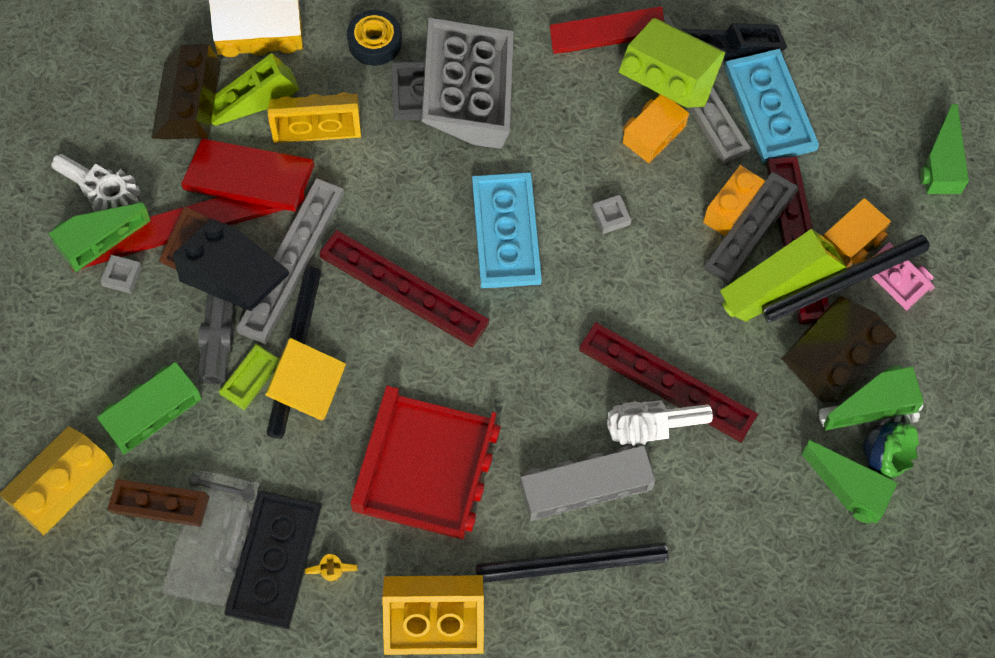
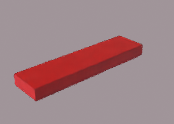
[550,6,665,54]

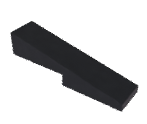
[680,23,787,60]

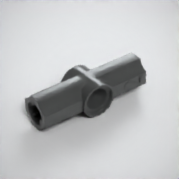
[198,294,235,385]

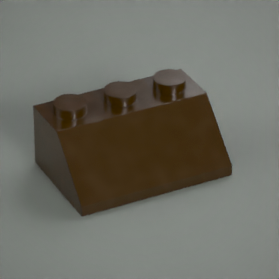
[151,44,221,140]
[781,296,897,403]

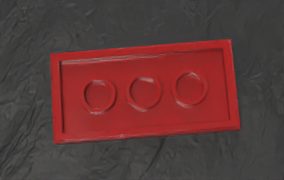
[181,139,314,212]

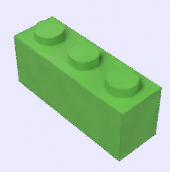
[97,362,202,455]

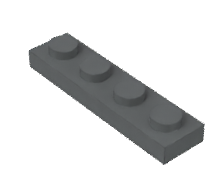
[704,172,798,284]

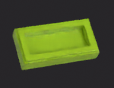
[218,344,280,411]

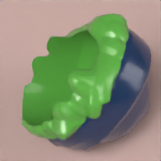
[862,421,919,479]

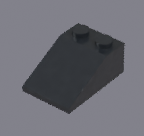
[172,219,289,311]

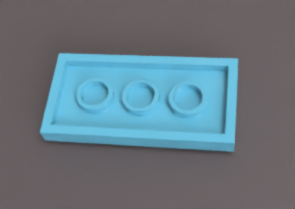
[724,49,819,164]
[472,173,542,289]

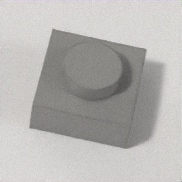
[592,195,631,234]
[100,255,142,294]

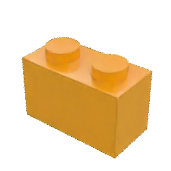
[622,94,689,163]
[703,165,765,237]
[823,198,891,268]

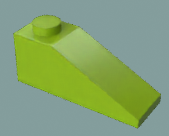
[211,53,300,126]

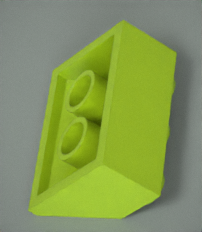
[619,18,726,108]

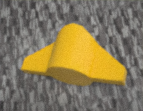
[305,554,358,581]

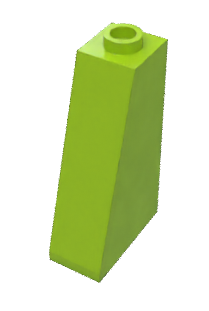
[720,229,847,322]

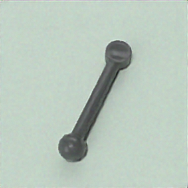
[189,475,255,501]

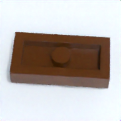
[158,207,211,270]

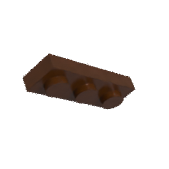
[107,479,210,527]

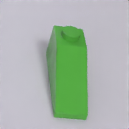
[920,104,969,194]
[48,202,151,272]
[824,365,924,431]
[802,440,898,524]

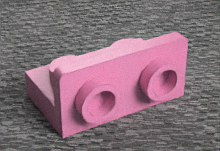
[872,242,935,311]

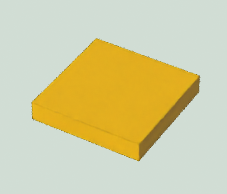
[265,338,346,421]

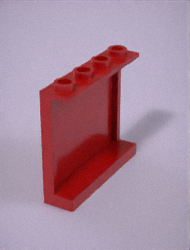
[350,385,501,540]

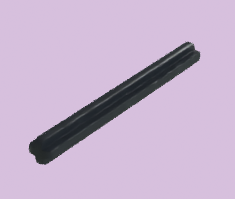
[762,235,930,322]
[267,266,321,439]
[476,542,669,583]

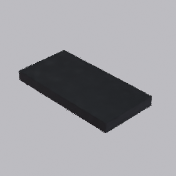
[224,490,322,630]

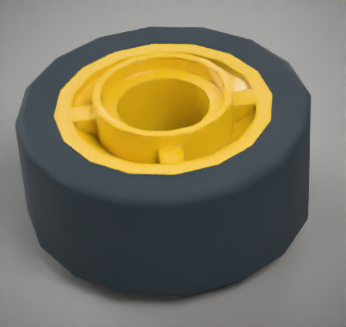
[347,10,402,66]

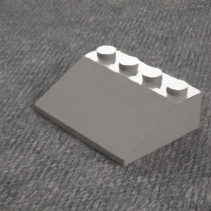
[421,18,514,149]

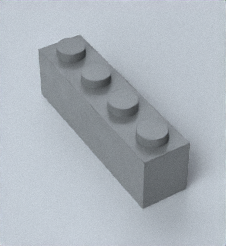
[520,445,655,521]

